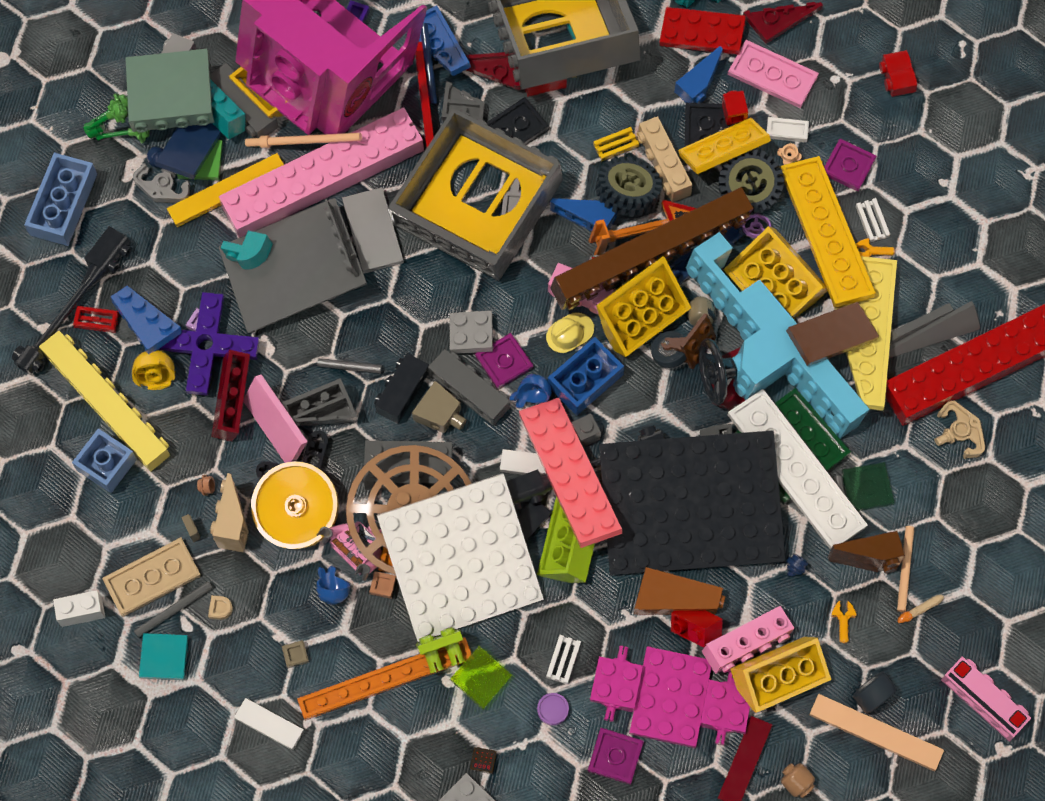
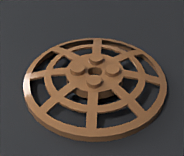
[346,445,471,575]

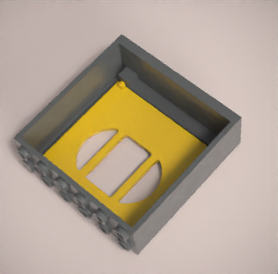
[488,0,640,89]
[387,108,563,281]

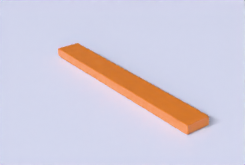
[297,638,473,721]

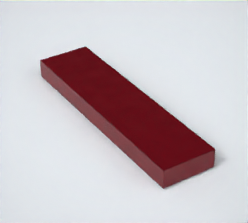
[717,716,772,801]

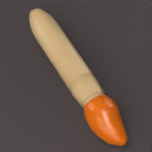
[897,595,944,623]

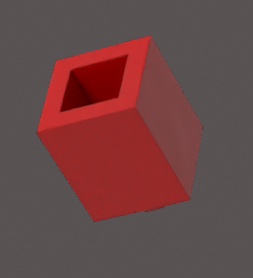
[722,90,748,125]

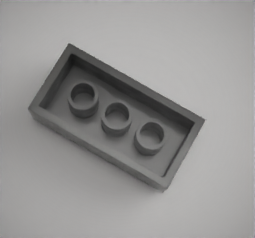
[363,440,453,491]

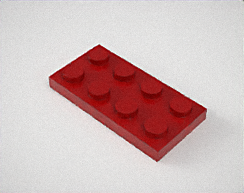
[659,7,746,55]

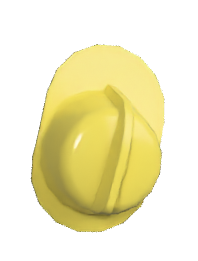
[546,313,594,353]

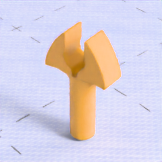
[856,238,895,257]
[831,601,856,643]

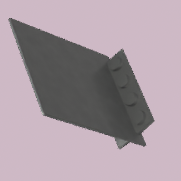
[219,198,367,333]

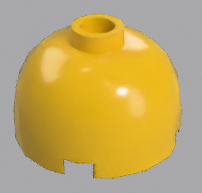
[132,350,175,390]

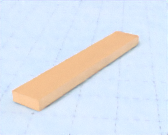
[809,694,944,772]

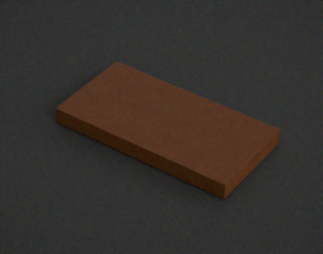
[786,302,879,366]

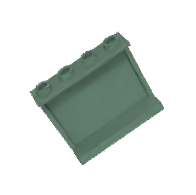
[126,49,215,132]

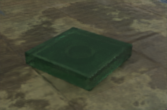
[842,462,895,511]

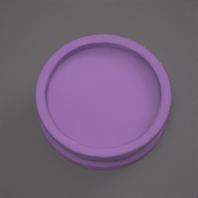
[537,693,569,726]

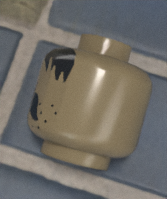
[688,296,716,326]

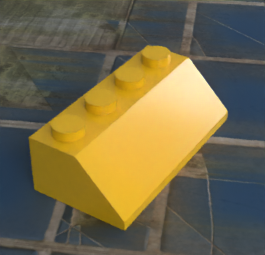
[730,637,831,713]

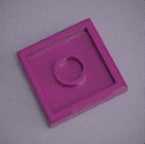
[824,139,877,192]
[475,333,533,390]
[587,728,644,785]

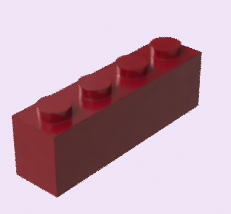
[211,350,250,441]

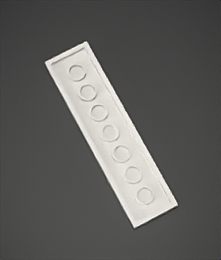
[728,389,868,550]

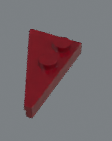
[743,2,823,44]
[466,52,521,90]

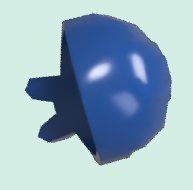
[510,374,552,408]
[316,565,350,605]

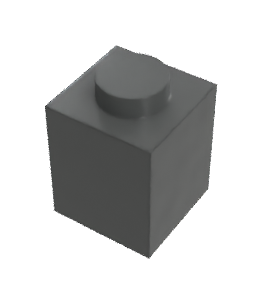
[572,414,601,448]

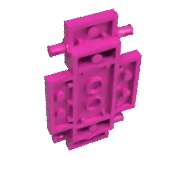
[590,646,750,748]

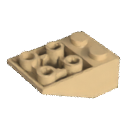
[210,473,249,552]

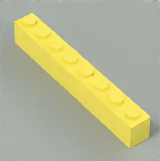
[39,331,170,472]

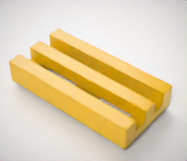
[593,127,639,162]

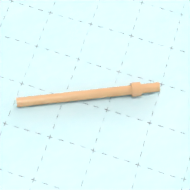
[245,133,362,148]

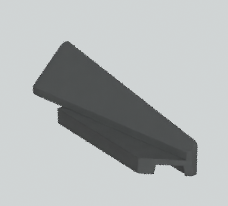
[889,301,980,358]

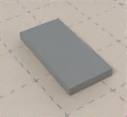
[342,187,404,274]

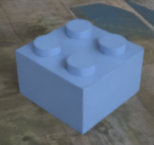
[72,429,137,493]

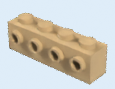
[637,116,692,202]

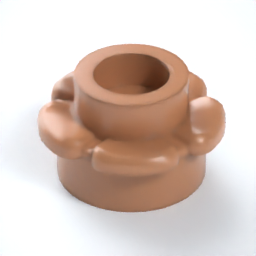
[197,475,215,496]

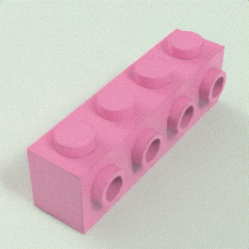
[702,606,794,674]

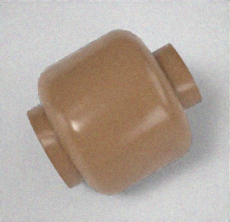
[781,763,815,798]

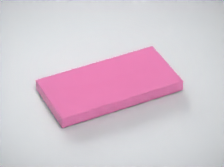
[728,40,819,109]
[243,375,307,463]

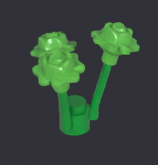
[84,93,150,144]

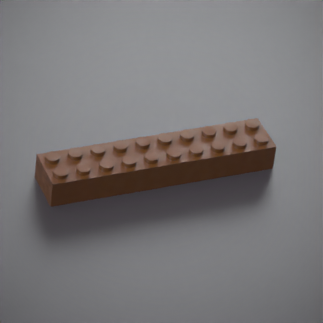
[550,187,753,310]

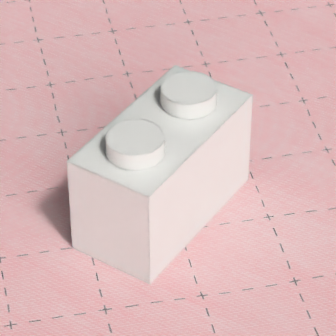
[53,590,105,627]

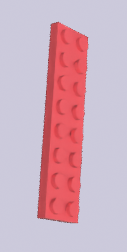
[519,397,622,548]

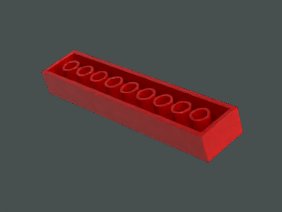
[885,304,1045,426]

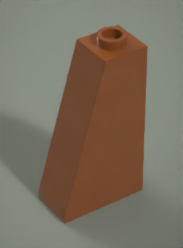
[634,567,725,615]

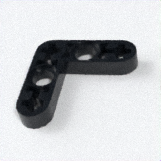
[256,431,329,480]

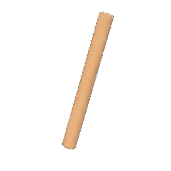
[897,526,914,612]

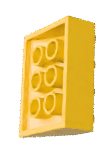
[723,226,828,319]
[596,256,691,357]

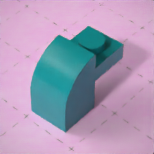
[221,230,273,270]

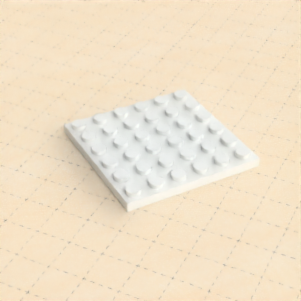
[377,473,544,642]

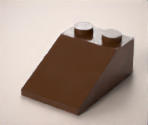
[828,531,905,573]

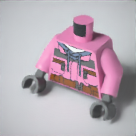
[316,520,382,581]

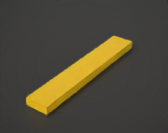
[167,153,284,227]

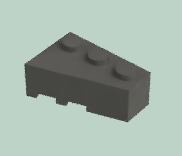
[282,378,358,427]

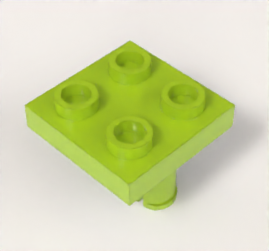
[416,627,465,673]

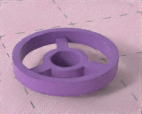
[742,214,771,238]

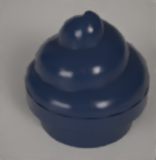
[146,147,163,168]
[787,553,809,576]

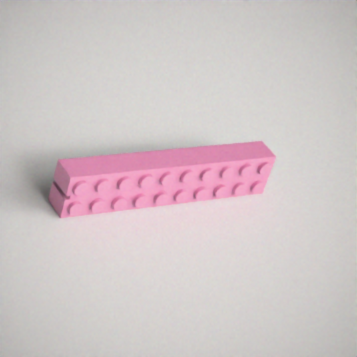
[219,107,424,238]

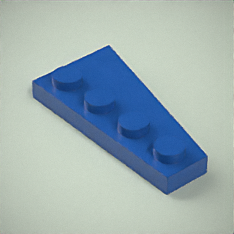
[407,5,471,76]
[111,286,182,355]

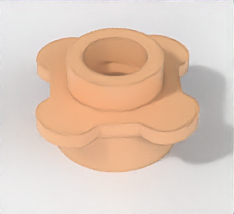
[777,143,802,165]

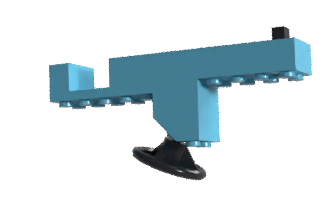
[686,232,870,439]

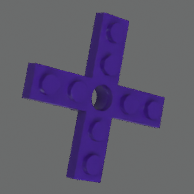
[158,292,260,396]

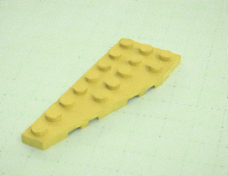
[833,256,897,411]

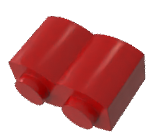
[879,50,917,97]

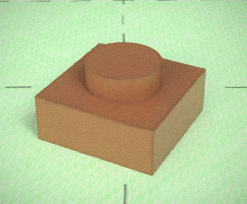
[369,571,396,599]

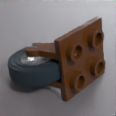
[651,313,717,369]

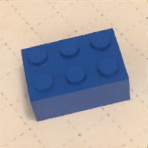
[548,337,624,416]

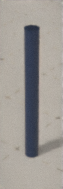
[421,23,438,105]

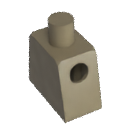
[412,381,467,433]

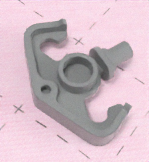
[133,163,190,203]

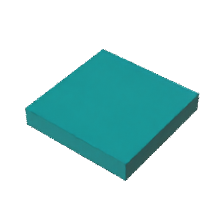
[139,633,188,680]

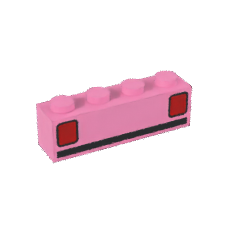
[941,656,1031,742]

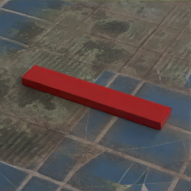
[415,42,434,148]

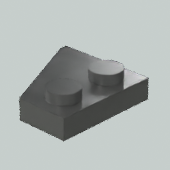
[442,82,485,121]

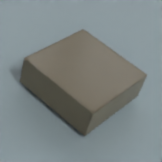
[181,515,200,542]
[282,640,309,669]

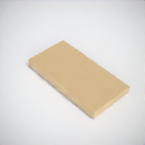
[102,538,201,617]

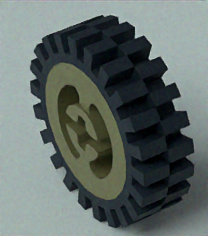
[718,149,784,215]
[595,156,662,216]

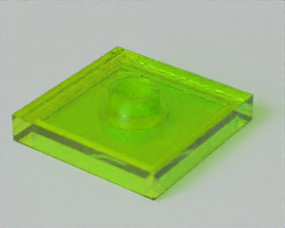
[449,646,512,710]

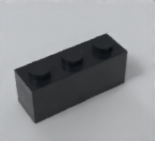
[374,353,429,424]

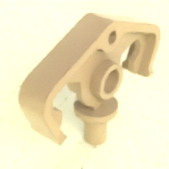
[934,401,985,459]

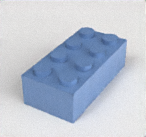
[24,153,97,246]

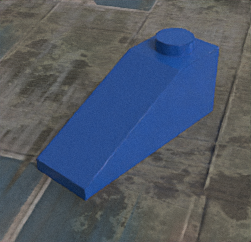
[674,46,723,103]
[550,198,617,232]

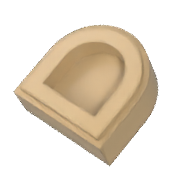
[208,595,233,620]

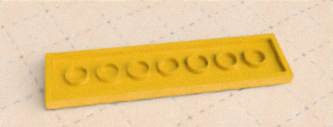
[780,156,876,308]

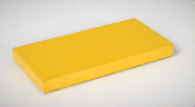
[678,118,771,174]

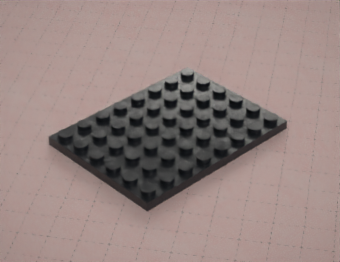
[599,430,785,575]

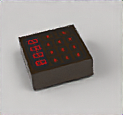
[470,747,497,774]

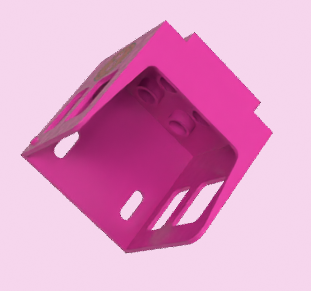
[235,0,427,135]

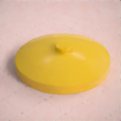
[251,462,339,549]

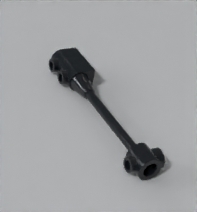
[11,226,132,375]
[506,425,664,511]

